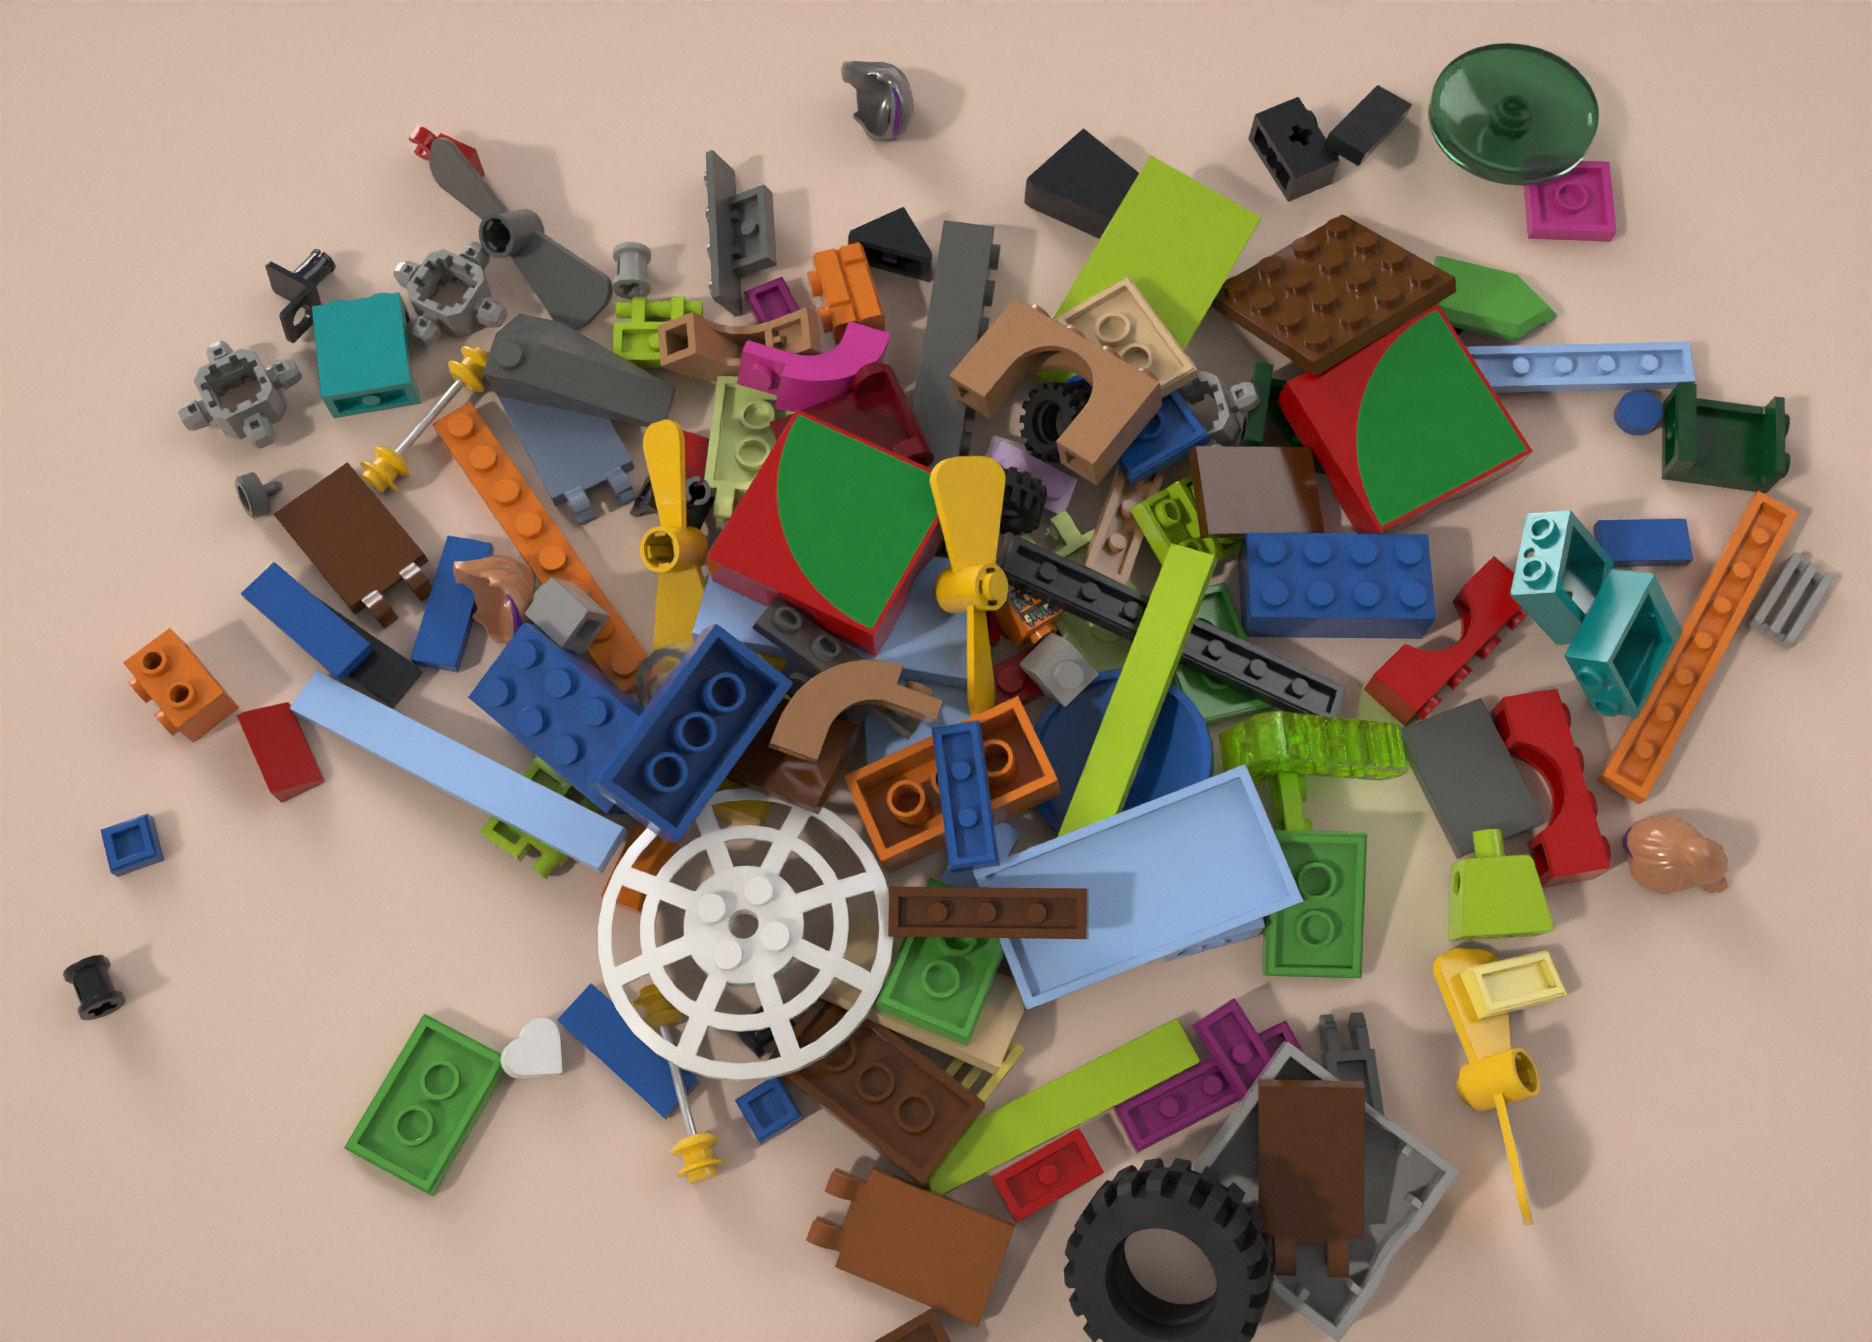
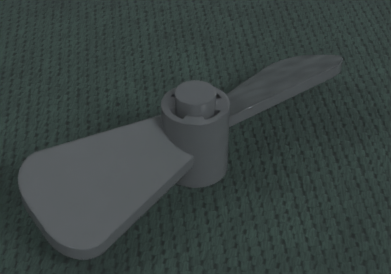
[429,138,613,330]

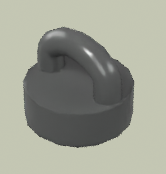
[235,472,283,519]

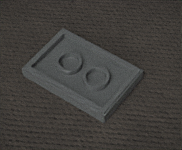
[1394,698,1545,859]

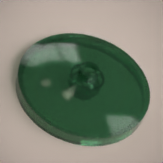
[1428,43,1599,185]

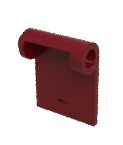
[769,362,934,467]

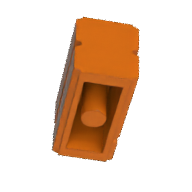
[807,242,885,345]

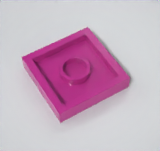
[1522,159,1617,242]

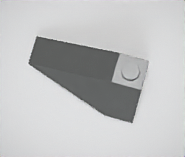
[483,313,675,427]

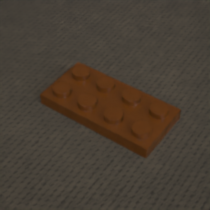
[767,998,985,1188]

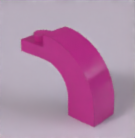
[737,321,891,412]

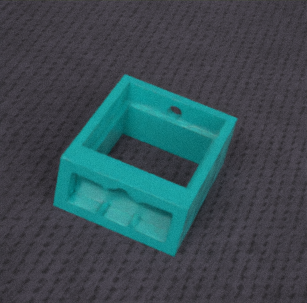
[1510,510,1614,645]
[1564,569,1682,718]

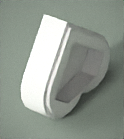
[501,1017,563,1079]

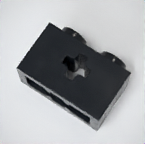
[1248,97,1340,202]

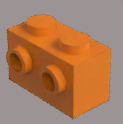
[123,628,239,743]

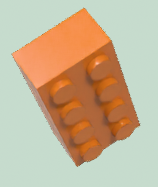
[844,696,1062,873]

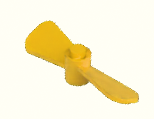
[640,420,709,676]
[930,456,1009,717]
[1433,948,1540,1226]

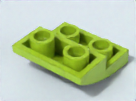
[1130,474,1244,566]

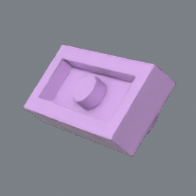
[990,440,1077,519]

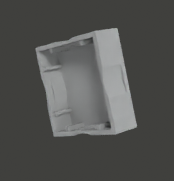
[1191,1041,1461,1342]

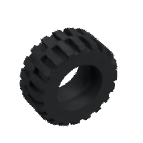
[1063,1158,1275,1342]

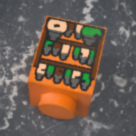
[990,585,1064,649]

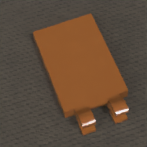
[806,1167,1015,1326]

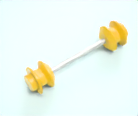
[360,346,489,493]
[632,983,726,1184]

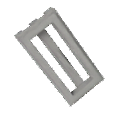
[1747,553,1835,649]

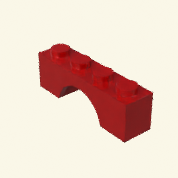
[1364,556,1528,726]
[1490,689,1611,888]

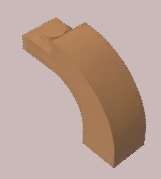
[658,307,821,382]
[768,660,943,763]

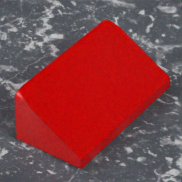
[237,702,325,803]

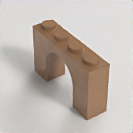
[949,298,1162,485]

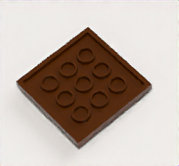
[1211,214,1456,376]

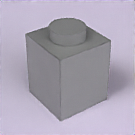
[524,577,611,652]
[1018,633,1099,707]

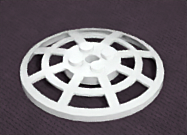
[598,788,894,1082]

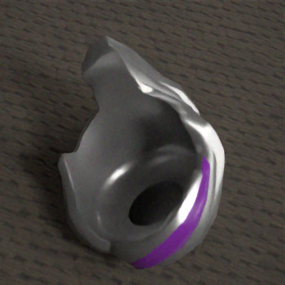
[841,61,914,141]

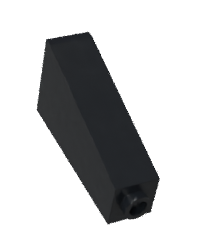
[1024,128,1139,239]

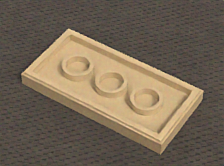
[820,911,1026,1075]

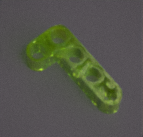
[1219,712,1408,783]

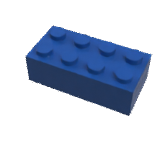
[1238,532,1436,639]
[468,622,645,814]
[588,623,793,842]

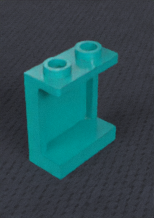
[312,292,421,418]

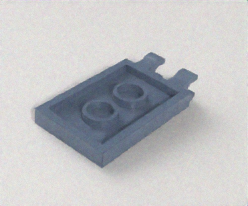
[497,395,636,526]

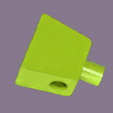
[1448,829,1554,941]

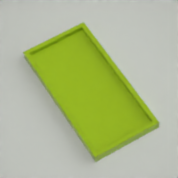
[1030,155,1262,383]

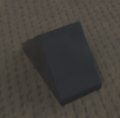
[848,207,932,282]

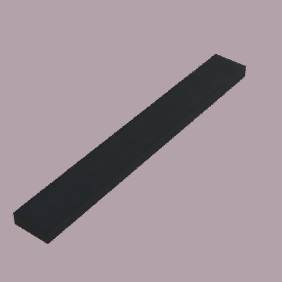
[999,534,1347,732]

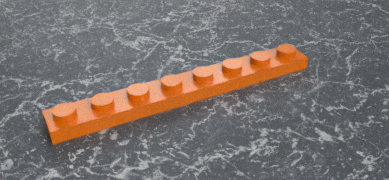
[432,402,659,696]
[1597,491,1799,804]

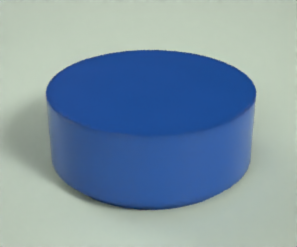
[1614,390,1663,436]

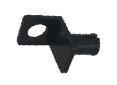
[265,249,336,343]
[630,476,715,530]

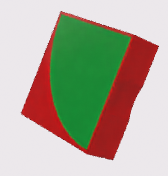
[1276,304,1533,534]
[706,409,944,657]

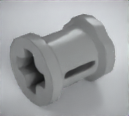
[612,242,651,299]

